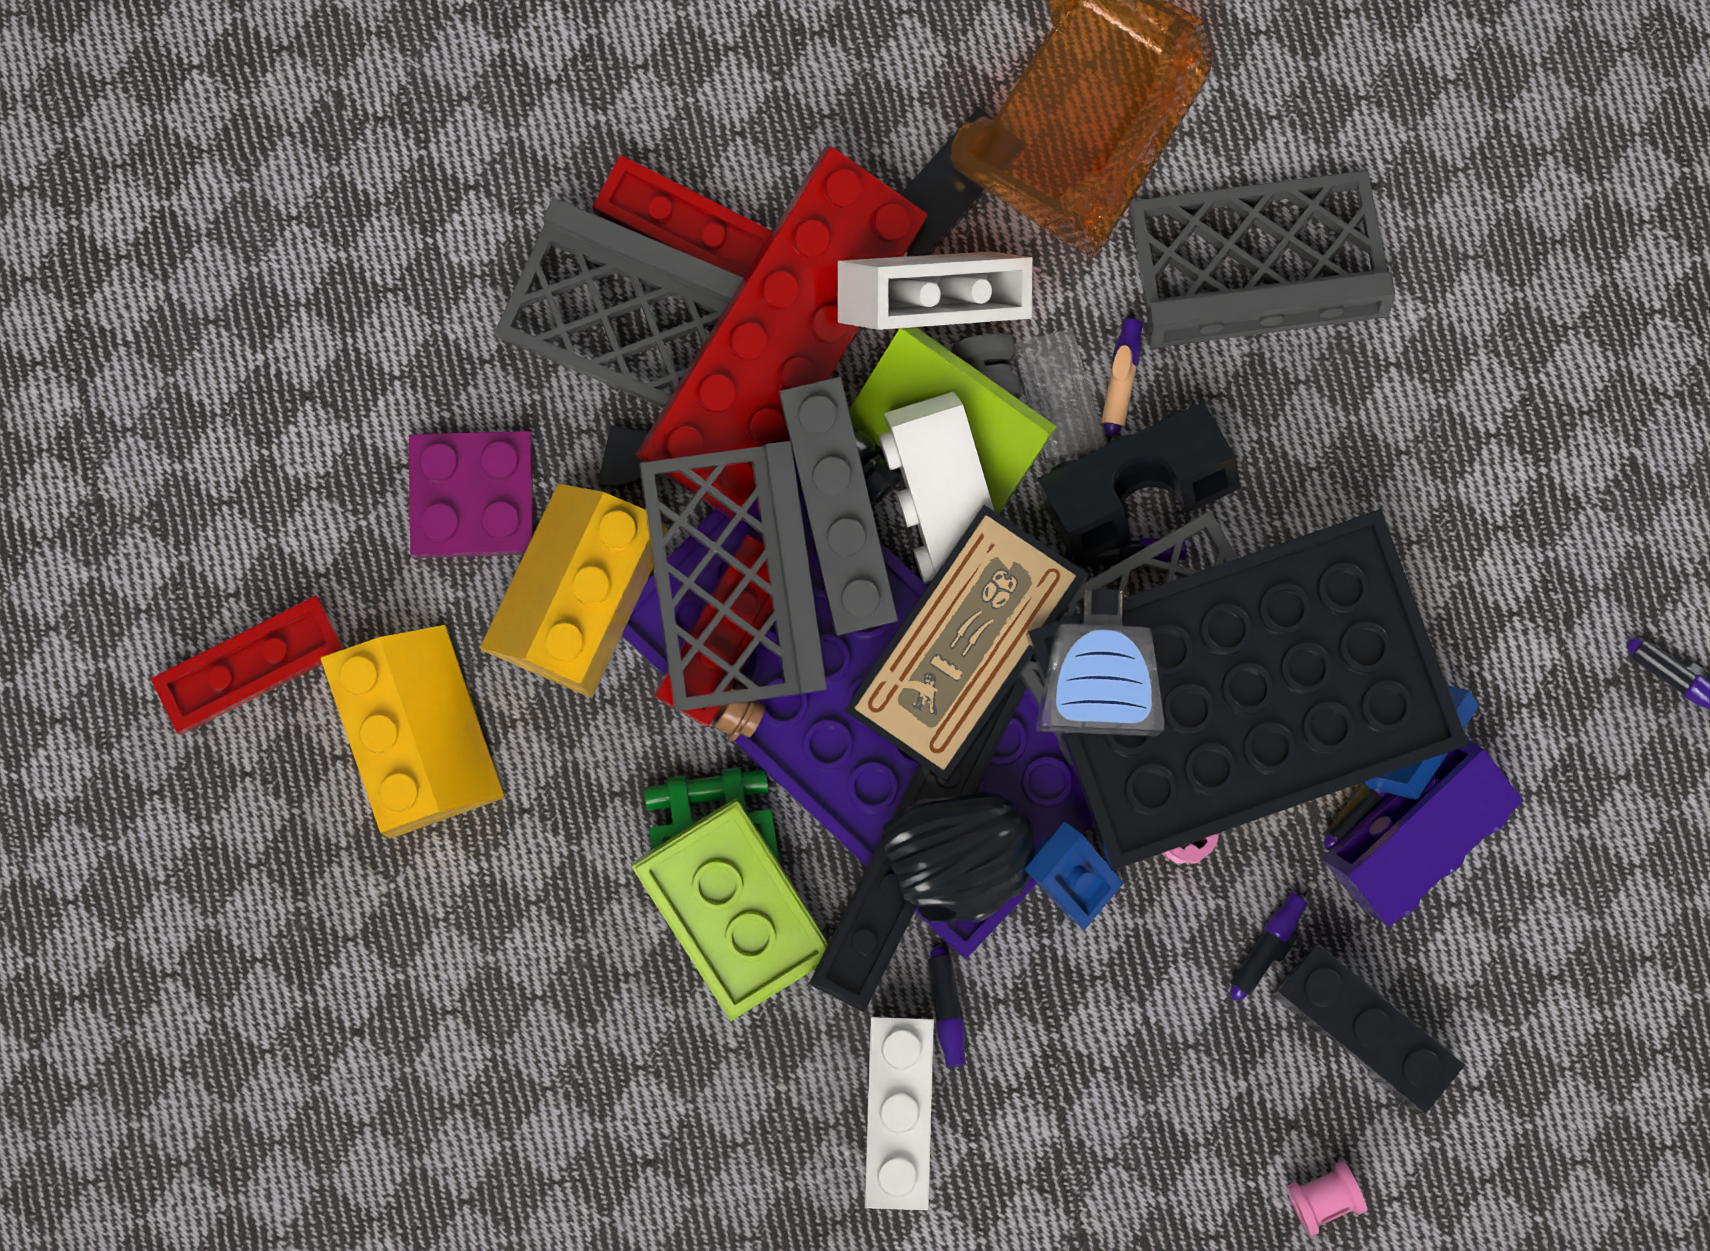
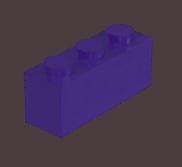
[1322,740,1524,927]

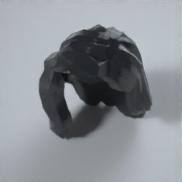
[882,791,1035,923]

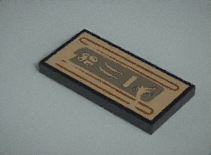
[844,505,1089,782]

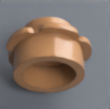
[713,682,766,742]

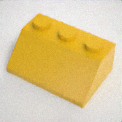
[480,483,668,698]
[320,625,505,839]

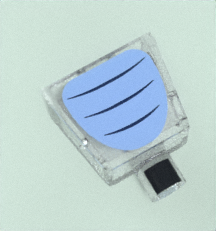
[1036,589,1164,736]

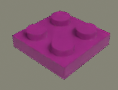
[408,431,534,559]

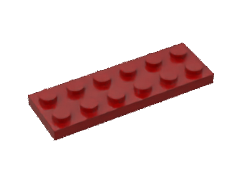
[635,146,928,522]

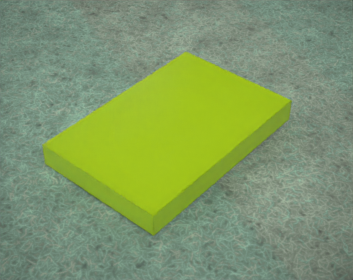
[849,327,1057,515]
[631,797,829,1021]

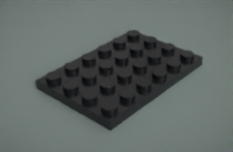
[1026,509,1469,871]

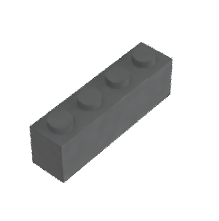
[778,377,898,636]

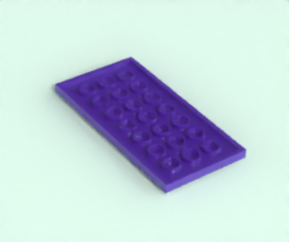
[621,463,1094,960]

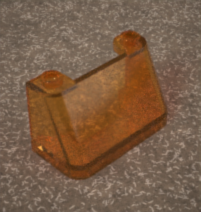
[950,0,1213,257]

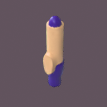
[1101,318,1143,437]

